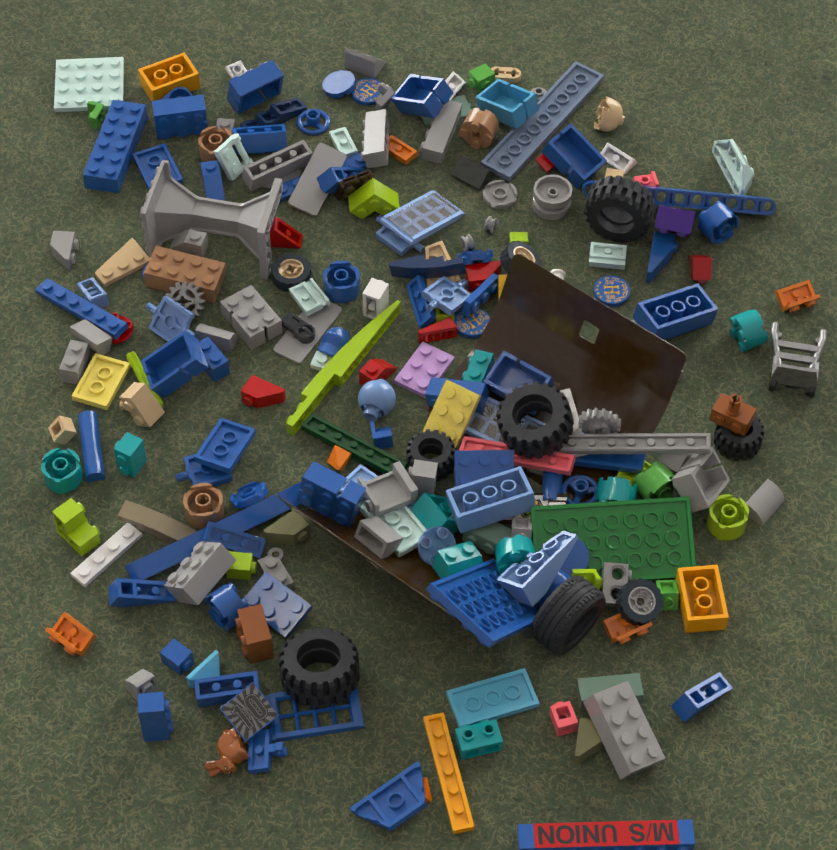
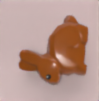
[205,729,250,777]

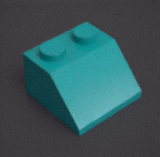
[410,492,459,534]
[432,541,483,579]

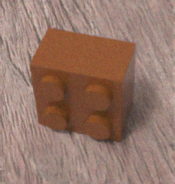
[235,604,274,664]

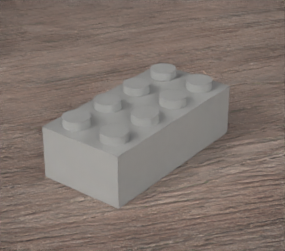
[583,681,665,780]

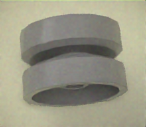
[532,175,573,220]

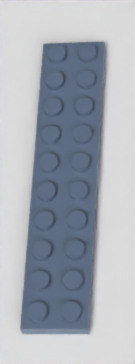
[481,61,604,182]

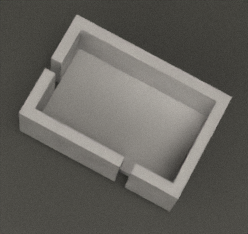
[220,285,283,350]
[671,447,730,513]
[164,541,236,605]

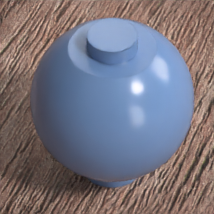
[358,379,396,421]

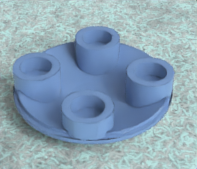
[418,526,456,566]

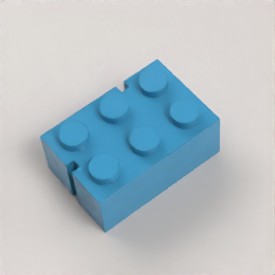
[475,78,539,129]

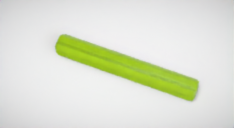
[126,351,164,408]

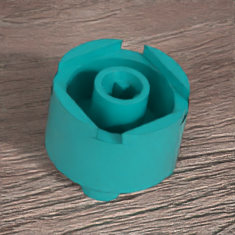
[729,309,768,352]
[41,448,83,494]
[595,477,638,502]
[495,535,536,575]

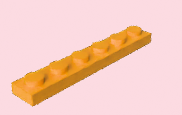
[423,712,475,835]

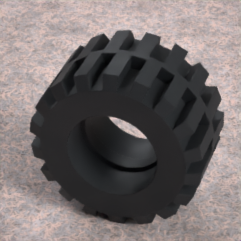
[713,417,765,461]
[406,429,455,482]

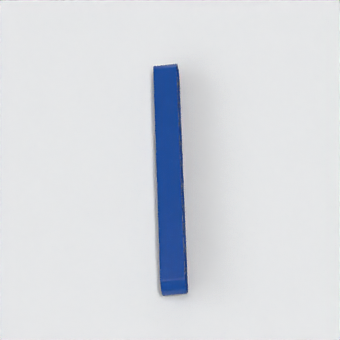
[582,181,776,215]
[125,482,302,580]

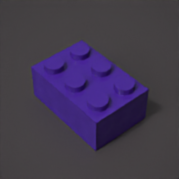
[655,205,696,237]

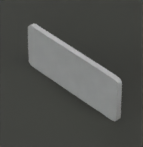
[288,143,347,216]
[273,302,342,364]

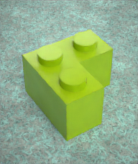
[348,178,400,219]
[52,498,101,556]

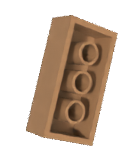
[144,246,226,303]

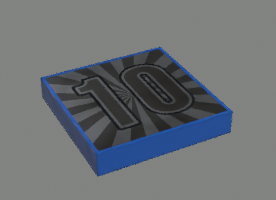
[220,682,279,742]

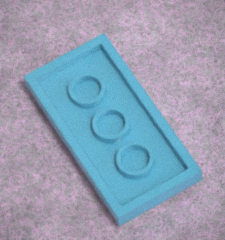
[446,668,539,727]

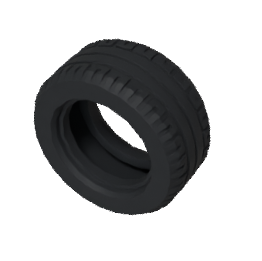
[531,576,606,655]

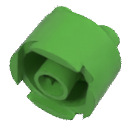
[634,461,675,499]

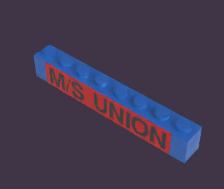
[517,819,695,850]

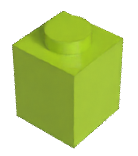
[226,551,257,580]

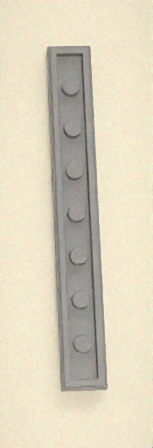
[554,433,711,454]

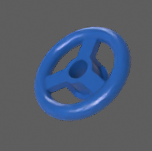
[296,109,331,135]
[562,475,598,504]

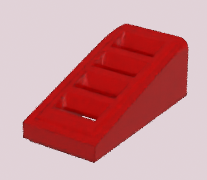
[418,317,457,344]

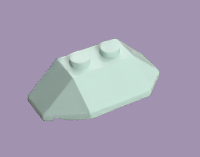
[712,139,754,195]

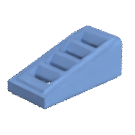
[77,277,109,308]

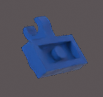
[248,729,287,774]

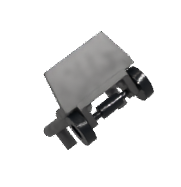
[768,322,827,397]

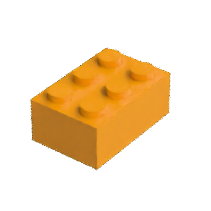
[138,52,200,102]
[675,565,729,633]

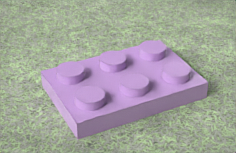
[394,342,455,399]

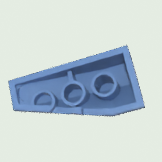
[496,531,578,607]

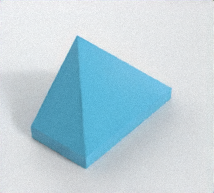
[186,650,220,689]

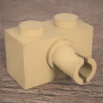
[119,382,165,427]

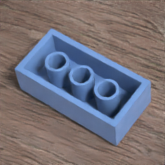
[446,466,536,533]

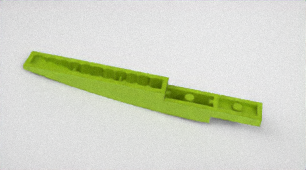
[286,300,401,436]

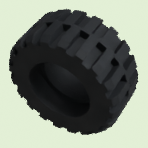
[583,175,655,242]
[496,382,574,459]
[279,627,360,708]

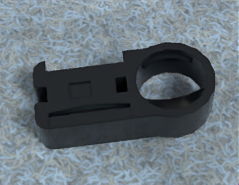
[281,312,315,344]

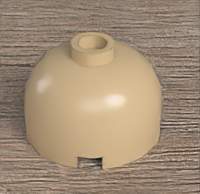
[593,96,624,132]

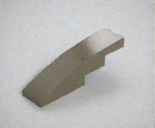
[117,500,197,544]

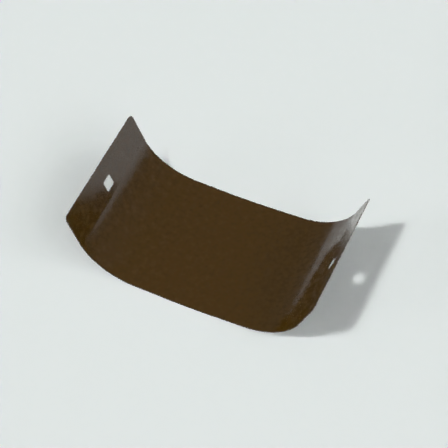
[275,254,686,627]

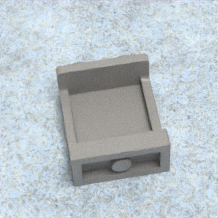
[357,461,418,517]

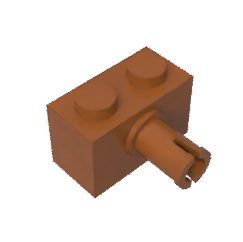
[709,393,757,436]

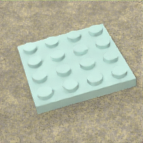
[54,57,124,112]

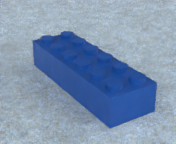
[83,100,148,193]

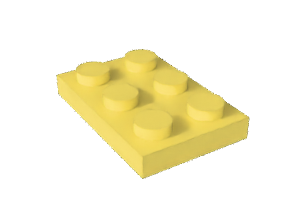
[72,353,130,410]
[422,380,481,448]

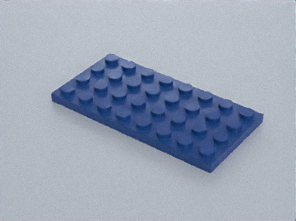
[426,558,541,647]

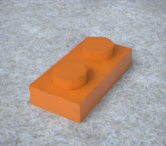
[389,135,417,165]

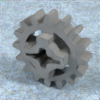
[166,281,206,320]
[578,408,621,434]

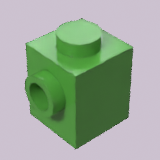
[468,63,495,92]

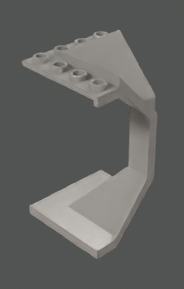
[140,160,283,280]

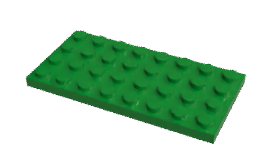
[530,497,696,581]

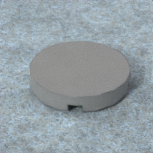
[482,180,518,209]

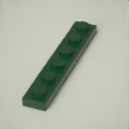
[301,413,407,474]

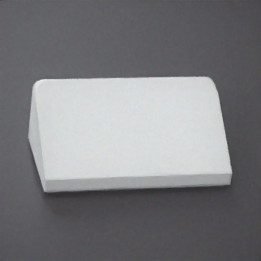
[445,71,466,100]
[600,143,637,174]

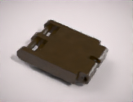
[335,170,374,201]

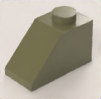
[263,510,310,545]
[573,718,602,765]

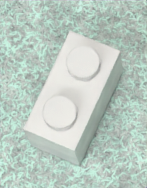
[362,278,389,319]

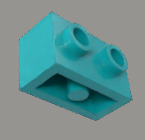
[462,349,495,383]
[114,432,147,478]
[455,719,503,760]

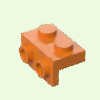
[775,280,821,313]
[45,612,97,656]
[602,613,652,645]

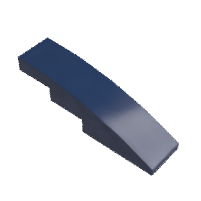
[240,97,307,127]
[388,254,466,279]

